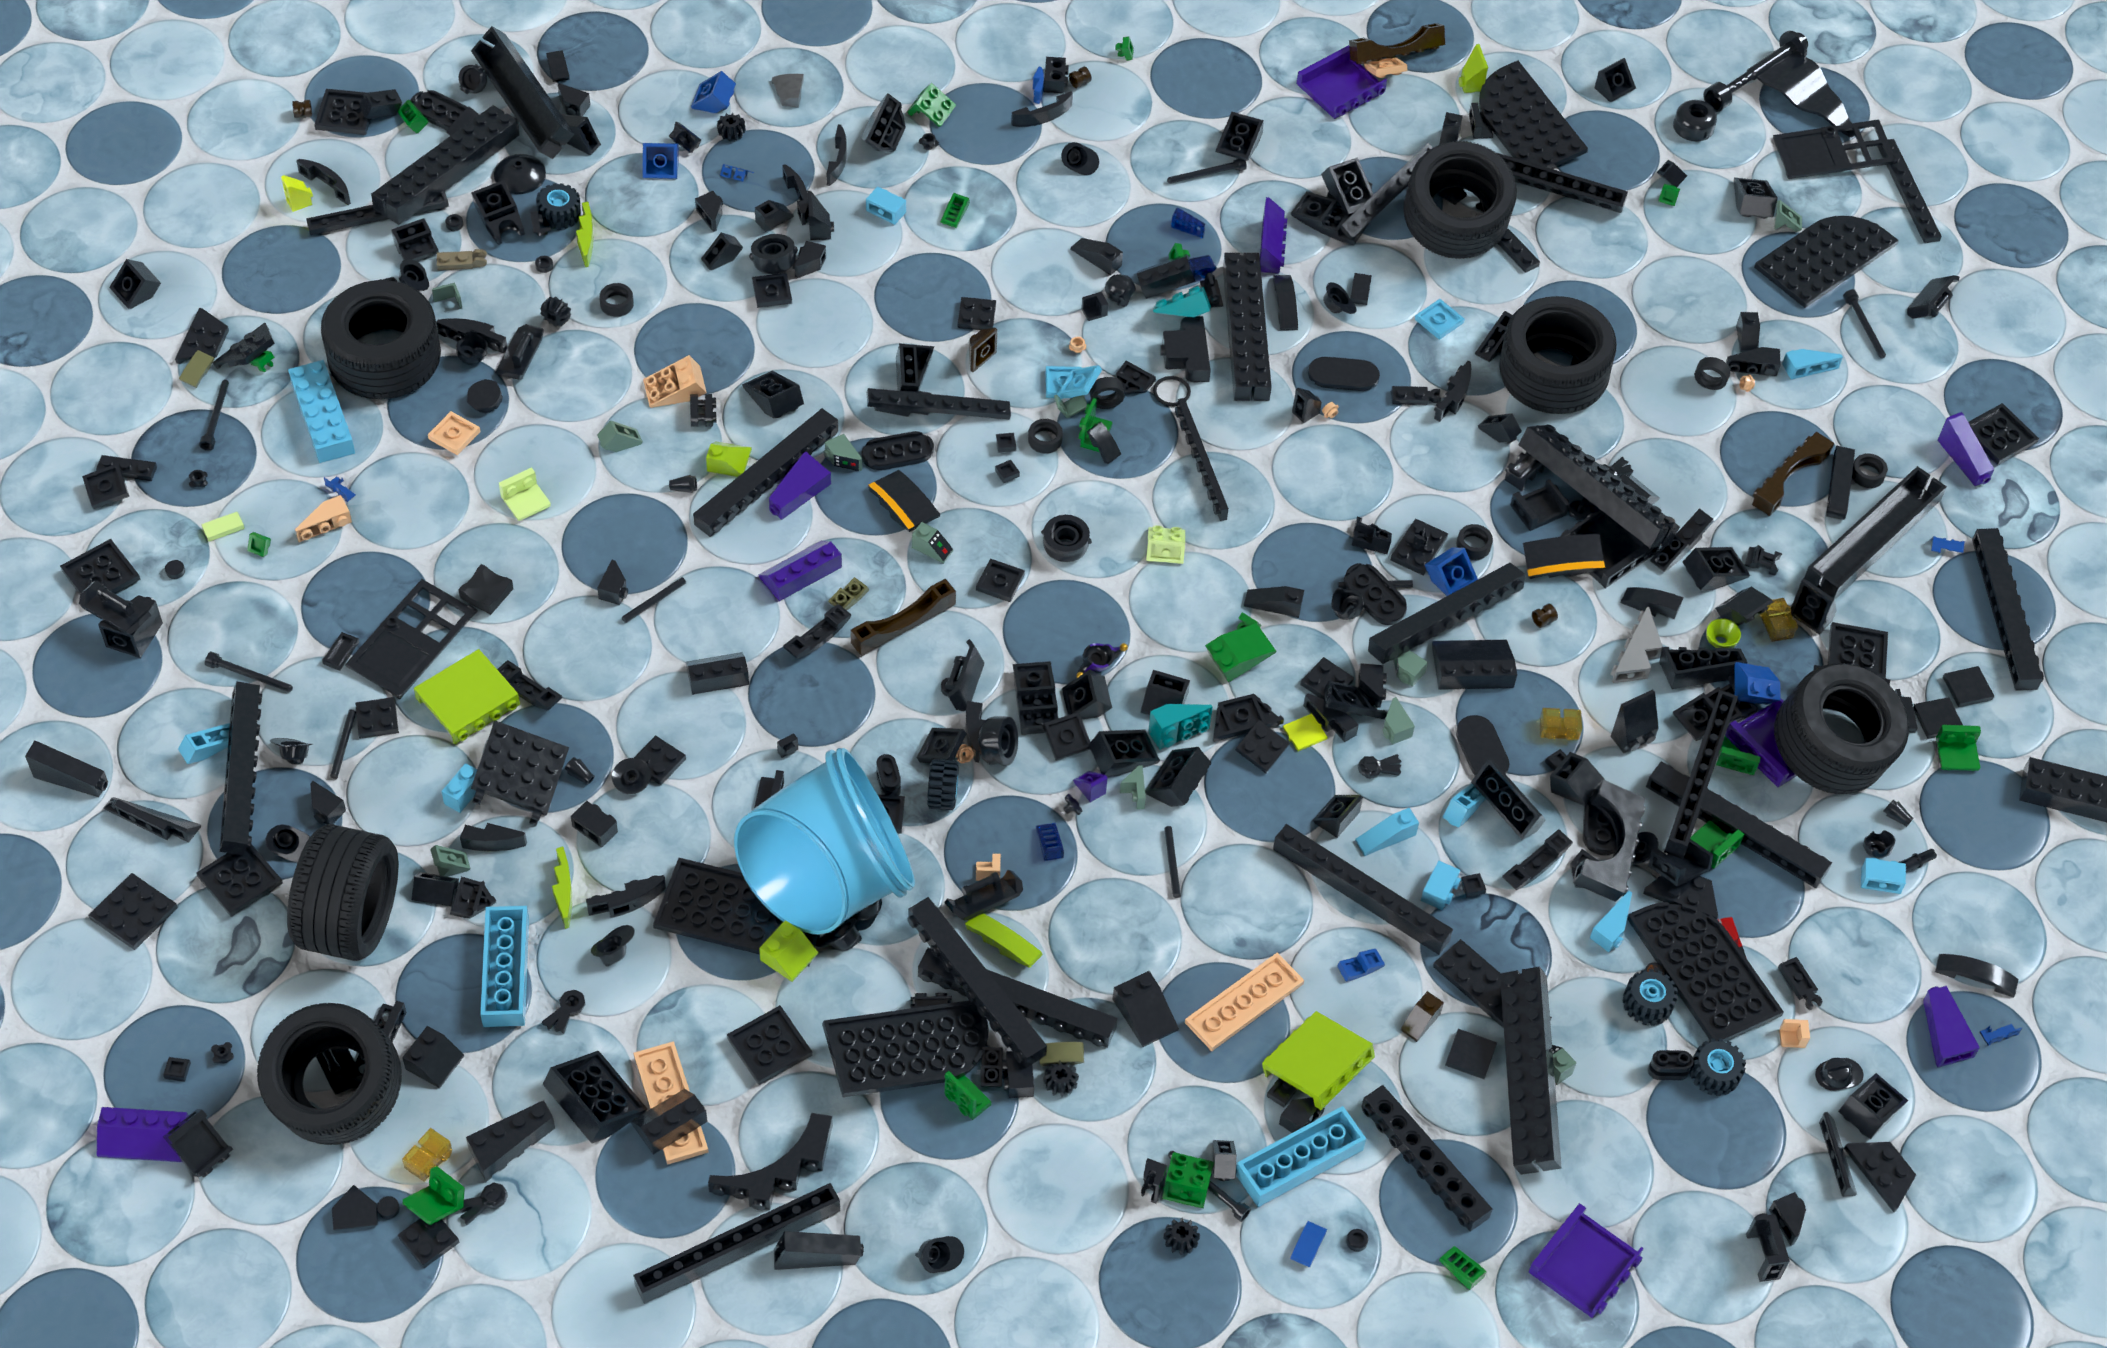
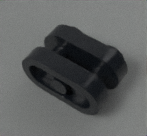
[690,394,717,427]
[876,754,901,796]
[1648,1050,1694,1080]

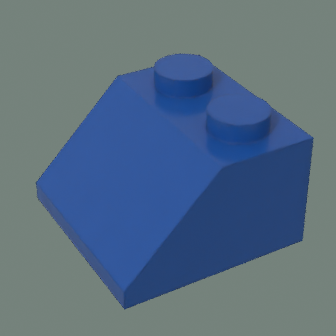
[691,71,736,113]
[643,143,679,179]
[1425,547,1478,596]
[1735,662,1781,705]

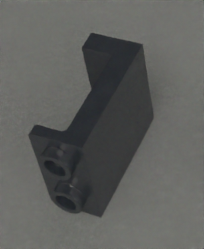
[1510,479,1569,531]
[163,1109,233,1177]
[1746,1213,1790,1282]

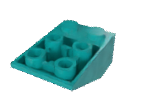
[1153,286,1211,317]
[1148,704,1213,750]

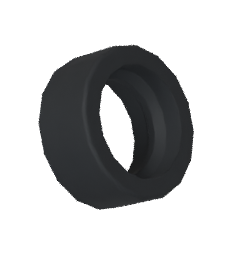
[599,283,634,317]
[1694,357,1730,390]
[1089,377,1125,409]
[1028,419,1063,454]
[1852,453,1888,488]
[1456,524,1493,560]

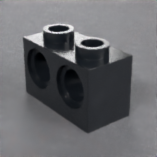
[1044,56,1069,94]

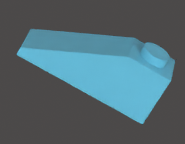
[1782,349,1843,380]
[178,723,230,764]
[1443,784,1486,828]
[1355,808,1419,856]
[1590,891,1632,952]

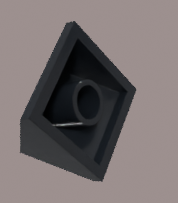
[1594,58,1636,102]
[1313,795,1363,838]

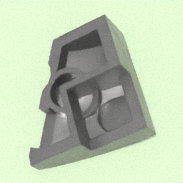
[772,74,804,108]

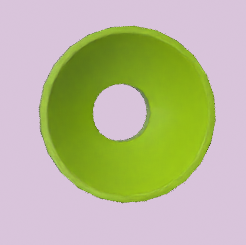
[1706,618,1741,648]

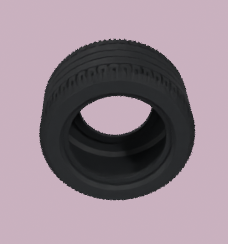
[1404,141,1517,259]
[321,280,441,399]
[1499,296,1617,414]
[1774,663,1909,794]
[287,824,399,961]
[257,1003,402,1145]

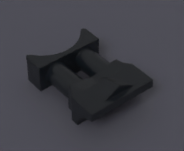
[1745,545,1782,576]

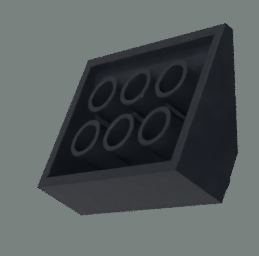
[1432,639,1517,690]
[543,1050,648,1144]

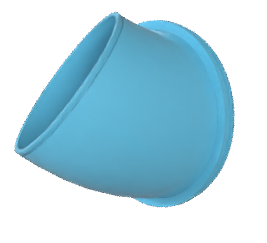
[734,748,915,934]

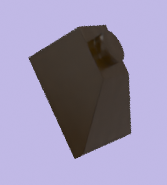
[969,327,998,372]

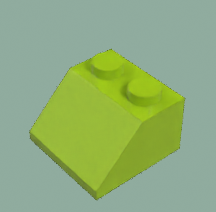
[759,920,818,982]

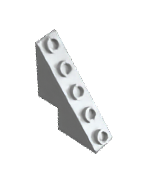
[1611,607,1663,683]

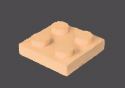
[1364,57,1407,78]
[428,411,481,455]

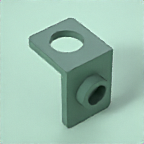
[432,282,462,309]
[1054,394,1087,418]

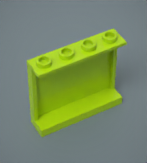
[414,649,520,744]
[1262,1011,1375,1110]

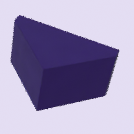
[1073,771,1108,802]

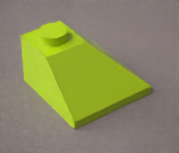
[1458,44,1488,93]
[706,441,752,477]

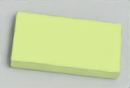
[201,512,245,542]

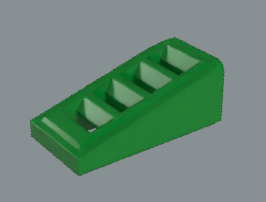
[398,99,428,133]
[940,193,970,228]
[1439,1246,1487,1290]

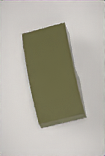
[179,350,215,388]
[828,577,869,610]
[1039,1042,1084,1066]

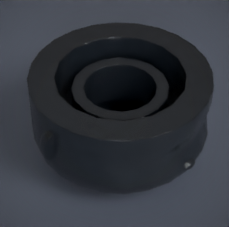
[1673,100,1717,142]
[749,234,798,274]
[1041,514,1092,562]
[978,716,1018,766]

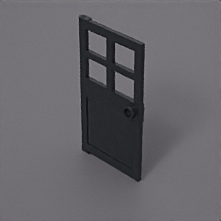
[1773,119,1898,179]
[345,579,478,699]

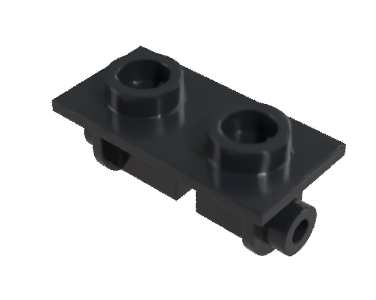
[1200,273,1223,308]
[910,993,952,1008]

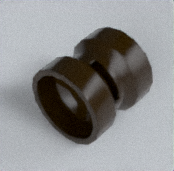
[1068,66,1092,88]
[292,99,312,118]
[1531,603,1558,628]

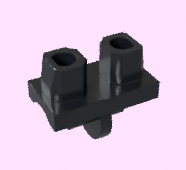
[669,122,701,153]

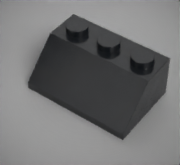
[1137,254,1196,299]
[685,652,749,695]
[1145,747,1211,807]
[631,1089,708,1155]

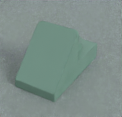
[1774,200,1802,233]
[1120,765,1146,809]
[430,845,471,877]

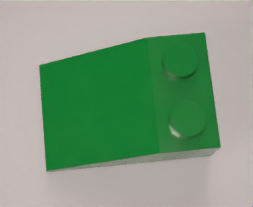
[1205,623,1277,683]

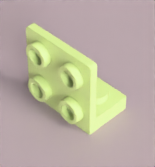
[499,467,551,521]
[1146,525,1185,564]

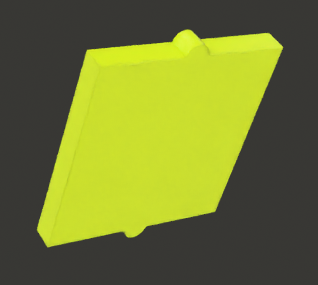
[1282,713,1328,751]

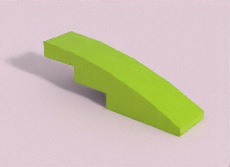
[576,202,594,267]
[552,846,572,929]
[965,913,1043,968]

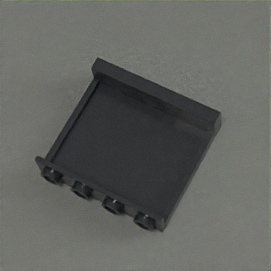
[1560,509,1660,589]

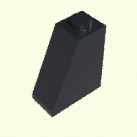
[1439,112,1463,145]
[561,114,601,155]

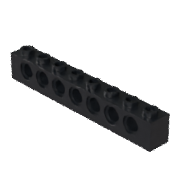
[1497,153,1628,213]
[1361,1085,1493,1232]

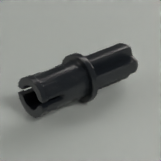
[1899,849,1937,872]

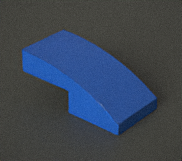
[1033,66,1044,104]
[1337,948,1385,982]
[1290,1221,1327,1267]

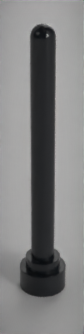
[1167,158,1247,184]
[1843,289,1886,359]
[199,380,229,451]
[205,651,293,692]
[1168,1151,1251,1222]

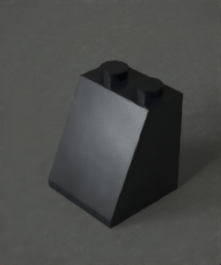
[98,595,163,658]

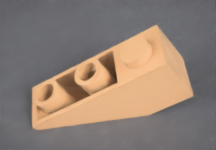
[295,495,352,542]

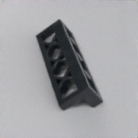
[355,1001,407,1077]

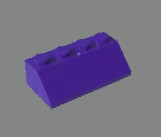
[1260,197,1288,274]
[758,540,842,602]
[97,1107,188,1162]

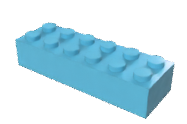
[288,360,355,463]
[481,906,529,1027]
[1235,1106,1366,1207]

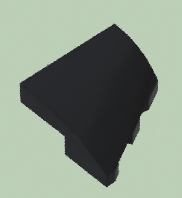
[1351,516,1392,554]

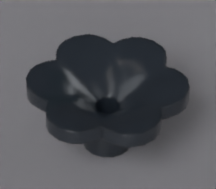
[1063,794,1083,815]

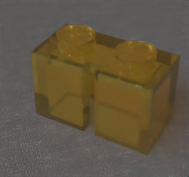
[1760,598,1798,642]
[1539,708,1582,740]
[402,1127,452,1182]

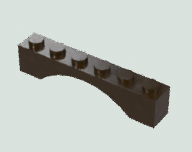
[1349,23,1446,64]
[1752,431,1834,516]
[850,578,956,656]

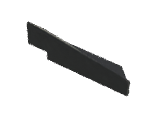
[103,797,201,843]

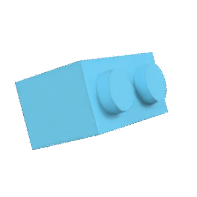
[866,186,906,225]
[441,763,477,813]
[1861,858,1906,894]
[1421,861,1461,911]

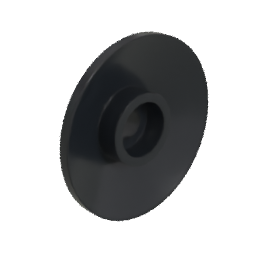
[612,758,651,794]
[1632,832,1659,864]

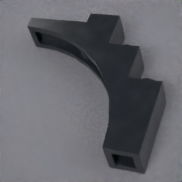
[708,1113,833,1211]

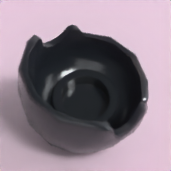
[1863,830,1896,858]

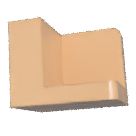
[976,854,1001,881]
[1779,1019,1810,1048]

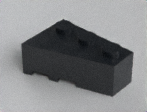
[896,343,935,391]

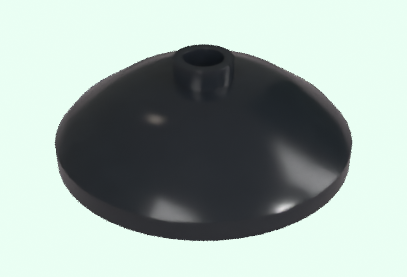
[494,154,546,194]

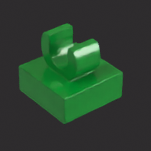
[1115,36,1134,61]
[1658,184,1680,206]
[1168,243,1190,260]
[250,350,275,372]
[247,532,271,557]
[1237,612,1261,629]

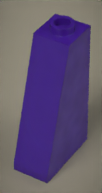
[1937,412,1995,486]
[769,452,831,520]
[1923,986,1980,1068]

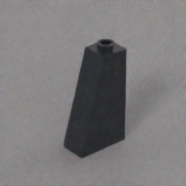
[25,740,108,797]
[774,1231,864,1270]

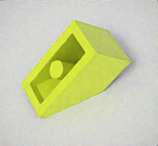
[281,175,313,212]

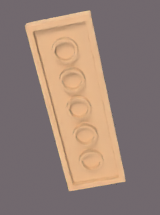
[1185,953,1304,1051]
[633,1041,709,1165]

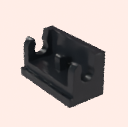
[1141,1158,1167,1204]

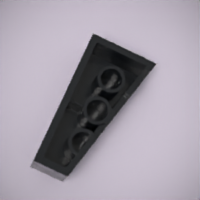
[1659,647,1748,689]
[466,1100,555,1182]

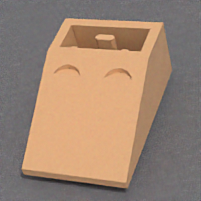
[643,355,707,408]

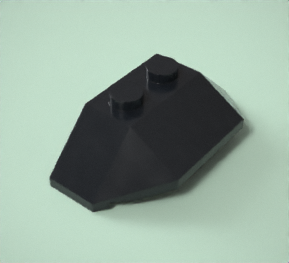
[861,93,906,152]

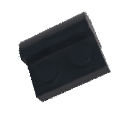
[391,218,439,261]

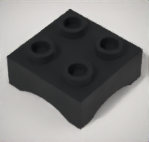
[458,564,514,615]

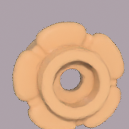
[1069,336,1086,353]
[1739,374,1755,392]
[1322,402,1339,418]
[955,744,974,763]

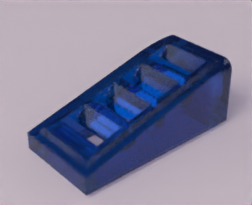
[1171,208,1206,238]
[1036,823,1064,861]

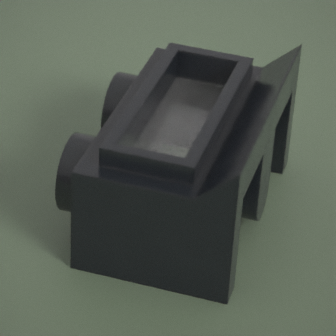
[1505,452,1545,492]

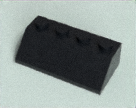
[1471,757,1545,840]

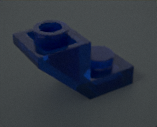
[1189,255,1217,279]

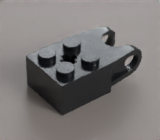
[471,180,525,245]

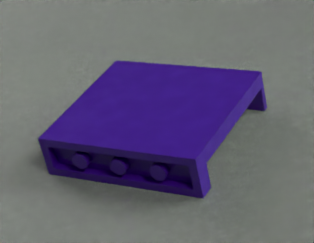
[1296,45,1387,119]
[1725,699,1796,787]
[1529,1203,1644,1319]

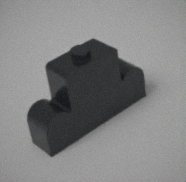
[1160,316,1211,382]

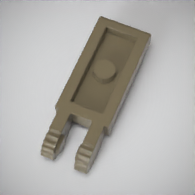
[437,249,487,271]

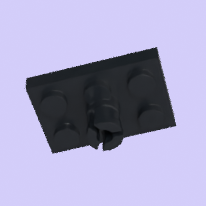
[1390,518,1448,576]

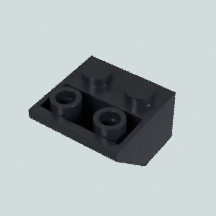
[1715,586,1773,626]
[1140,670,1190,715]
[1550,752,1605,806]

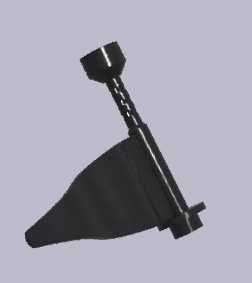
[1703,31,1855,137]

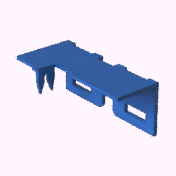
[720,164,754,182]
[324,476,356,502]
[1930,536,1965,554]
[1980,1024,2022,1046]

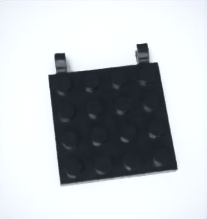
[471,721,569,826]

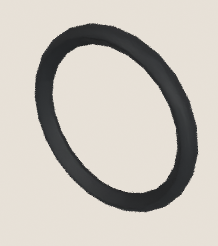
[1153,376,1191,406]

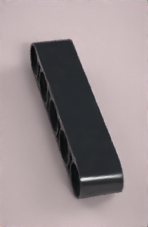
[1826,445,1855,520]

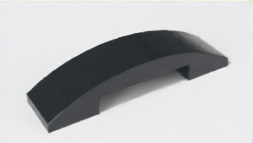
[1011,91,1073,127]
[826,124,847,186]
[296,159,351,205]
[782,164,808,225]
[1273,275,1298,330]
[783,604,851,659]
[497,660,562,710]
[1502,829,1573,890]
[1935,954,2019,998]

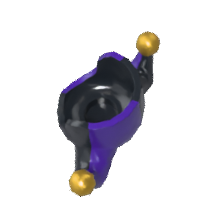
[1076,643,1128,677]

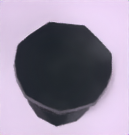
[467,379,503,413]

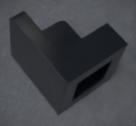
[1657,160,1687,188]
[1081,292,1108,321]

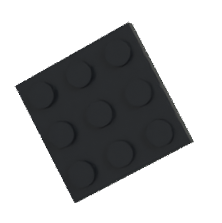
[314,89,371,135]
[1968,403,2039,465]
[60,539,141,594]
[1828,622,1888,678]
[196,844,283,917]
[88,873,178,950]
[727,1005,813,1085]

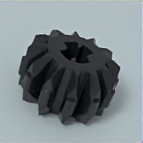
[717,113,746,141]
[540,296,571,327]
[1043,1060,1079,1097]
[1163,1217,1200,1255]

